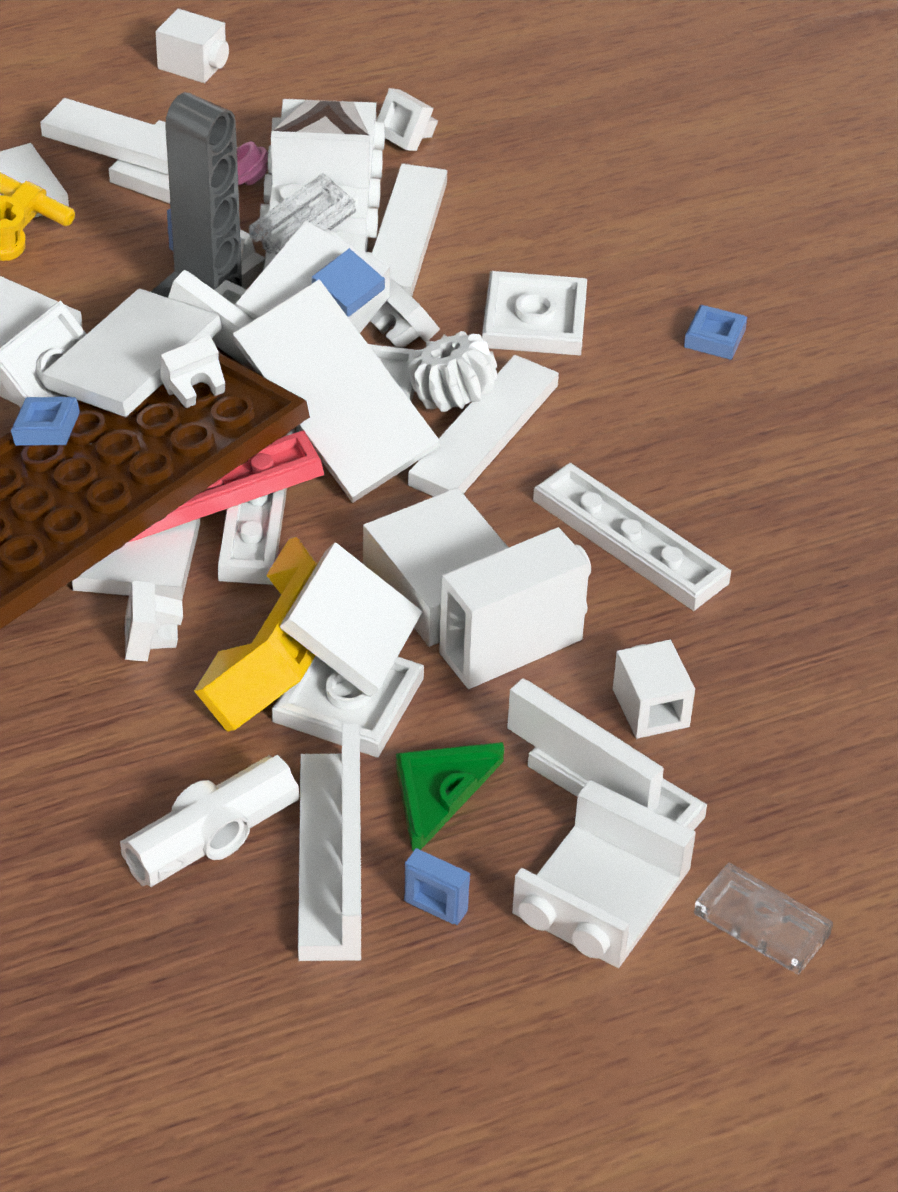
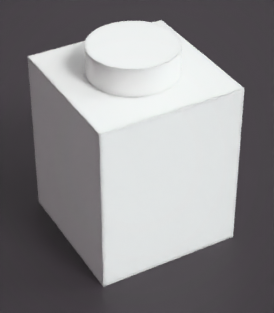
[156,9,229,83]
[613,639,695,739]

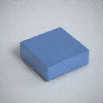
[312,248,385,317]
[684,305,747,360]
[11,397,80,446]
[404,848,470,925]

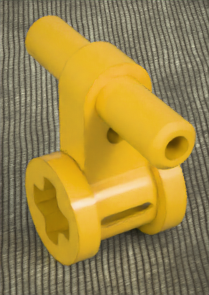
[0,172,75,261]

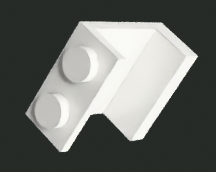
[512,780,696,968]

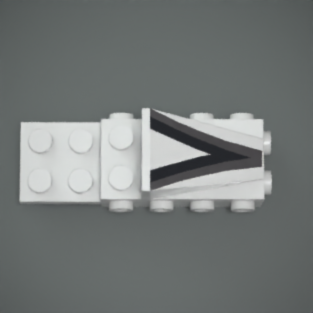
[260,99,385,269]

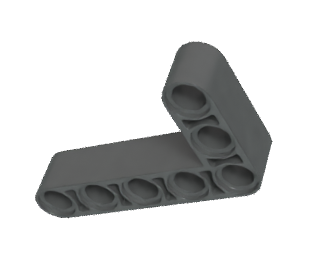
[151,92,242,298]

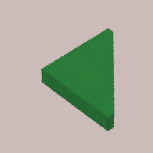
[396,742,504,851]

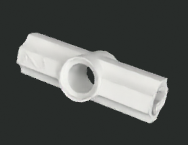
[120,755,299,887]

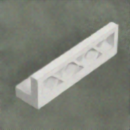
[298,723,361,961]

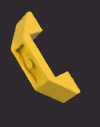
[194,537,317,732]

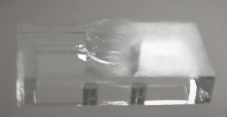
[694,862,833,975]

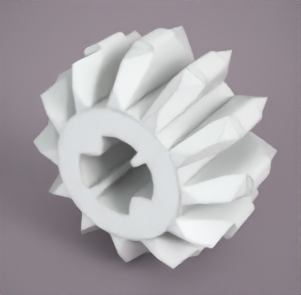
[408,331,498,412]

